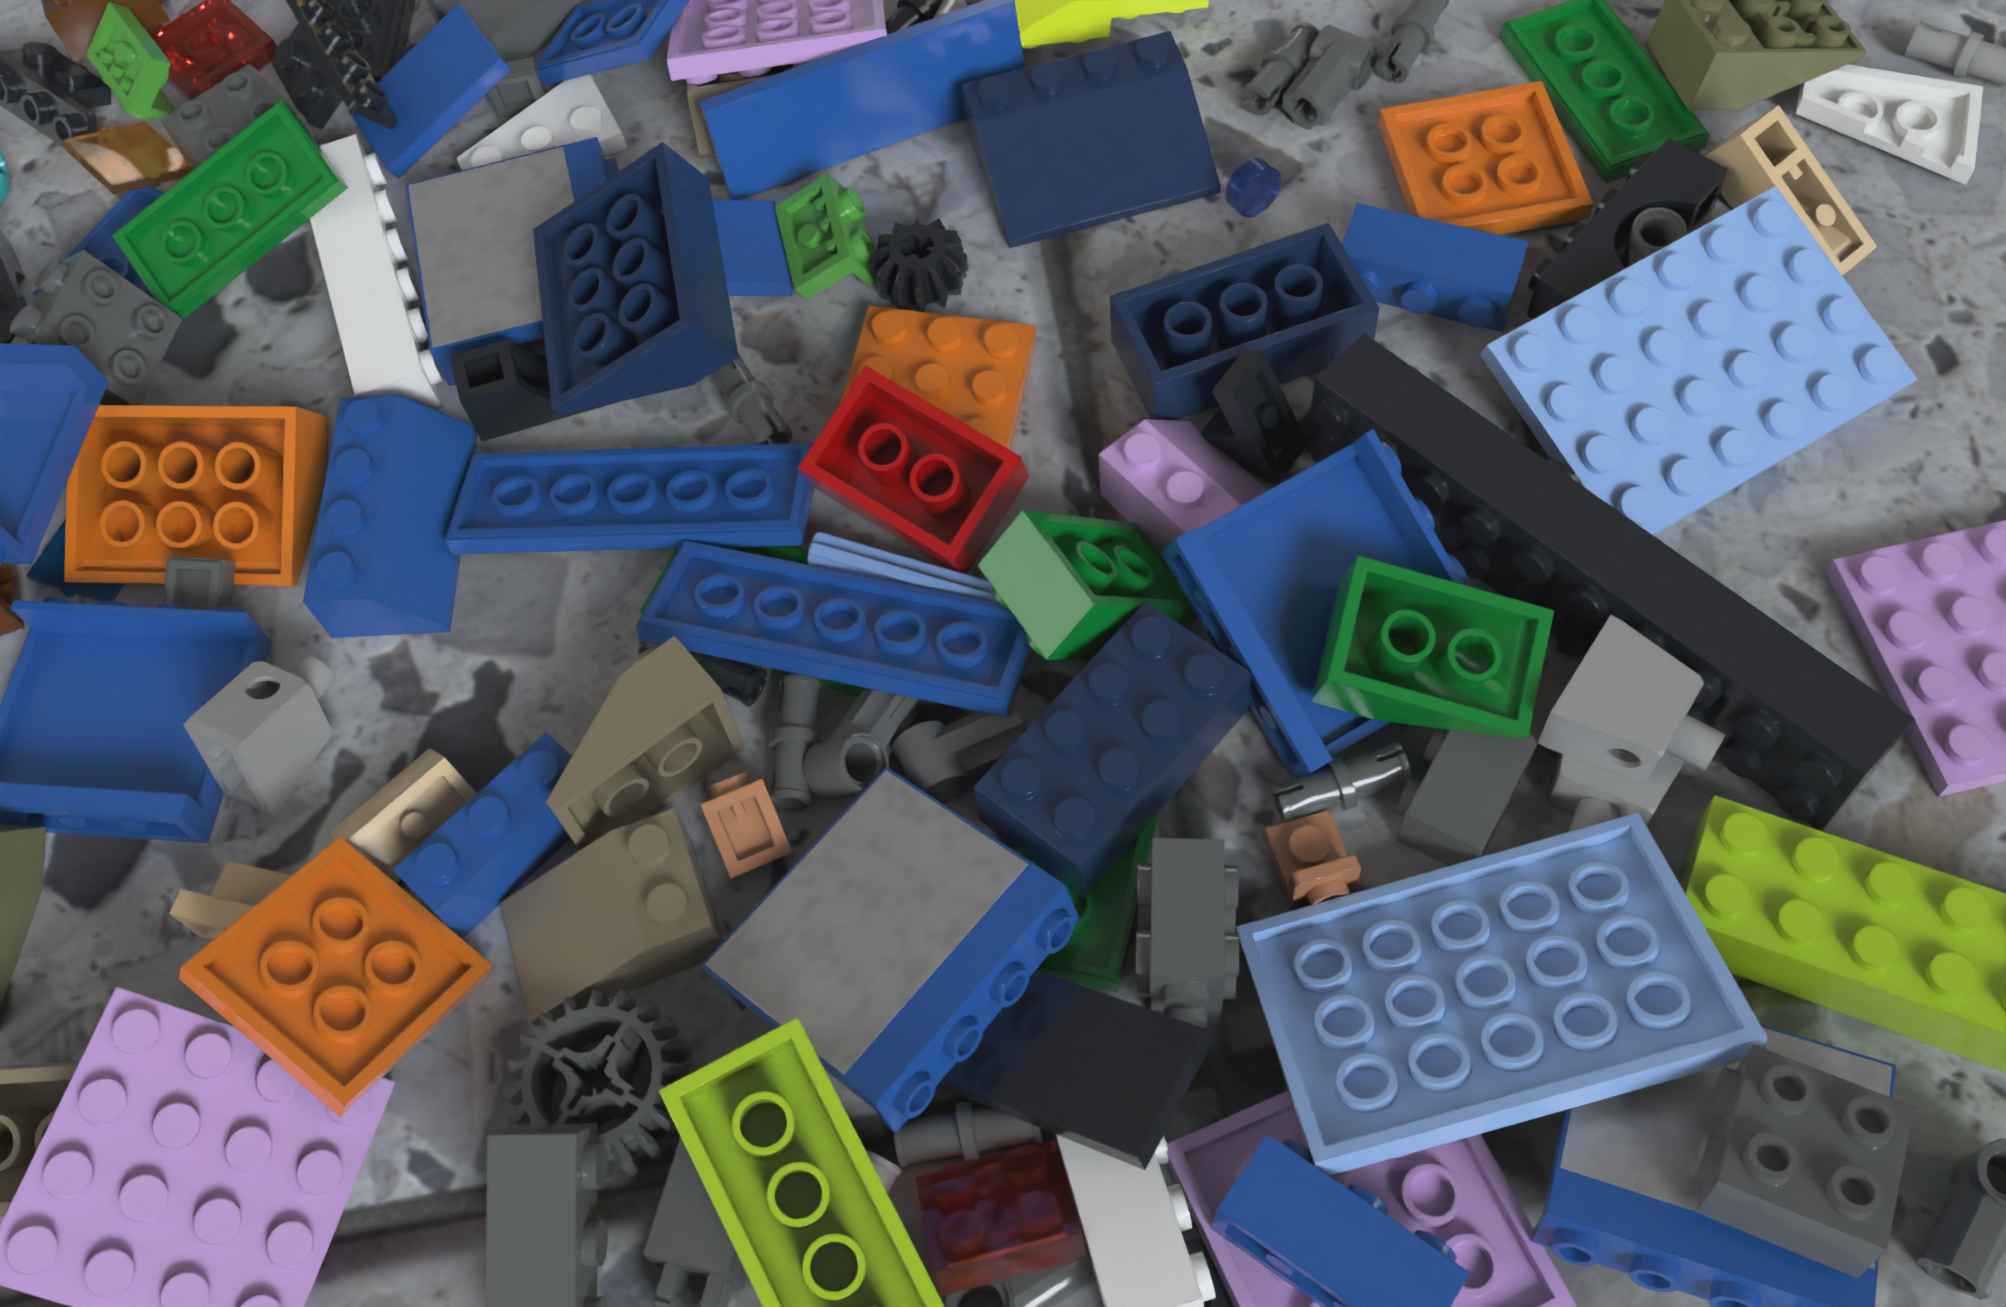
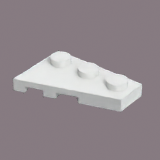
[1796,64,1983,185]
[456,74,627,170]

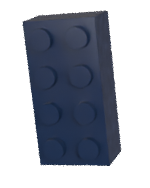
[1110,222,1380,420]
[974,601,1252,899]

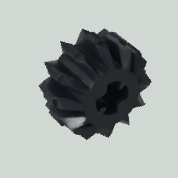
[871,215,968,312]

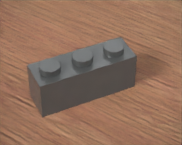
[1394,677,1565,866]
[486,1123,608,1307]

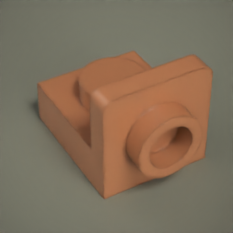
[700,772,793,879]
[1264,810,1361,910]

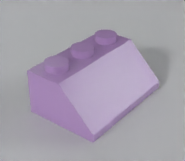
[1099,419,1268,551]

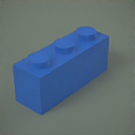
[1342,203,1529,332]
[393,732,572,939]
[1210,1134,1470,1307]

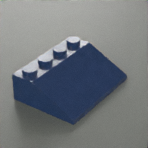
[961,31,1221,248]
[533,142,739,415]

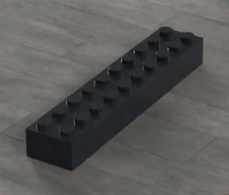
[1306,333,1915,831]

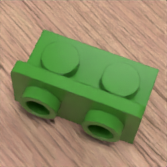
[85,2,176,121]
[775,173,877,300]

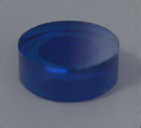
[1225,158,1281,218]

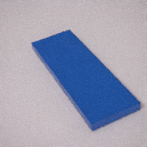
[699,0,1025,200]
[444,443,814,554]
[636,540,1032,717]

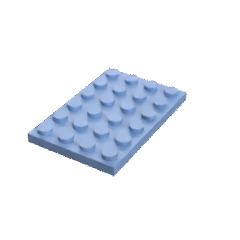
[1480,186,1918,536]
[1236,812,1767,1176]

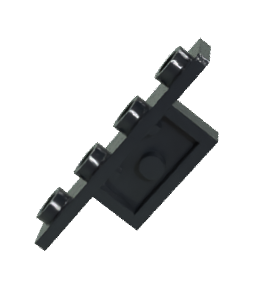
[271,0,399,130]
[0,42,111,163]

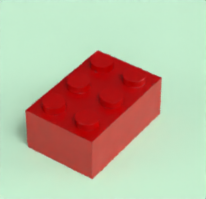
[798,365,1029,573]

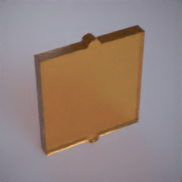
[63,122,194,194]

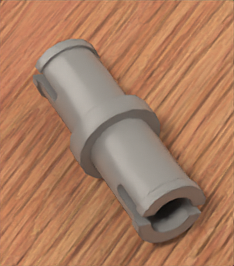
[1905,21,2006,85]

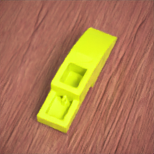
[1014,0,1209,49]

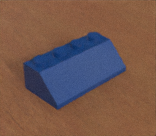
[303,395,478,638]

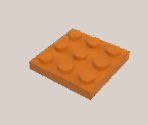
[1378,81,1593,235]
[840,306,1037,450]
[179,837,493,1117]

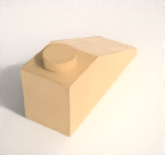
[1704,105,1877,276]

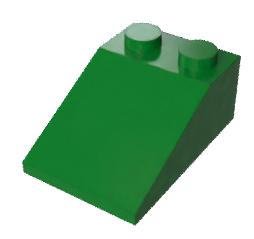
[978,510,1198,660]
[1311,555,1554,740]

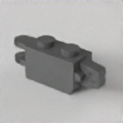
[643,1137,747,1307]

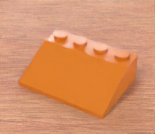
[64,405,329,587]

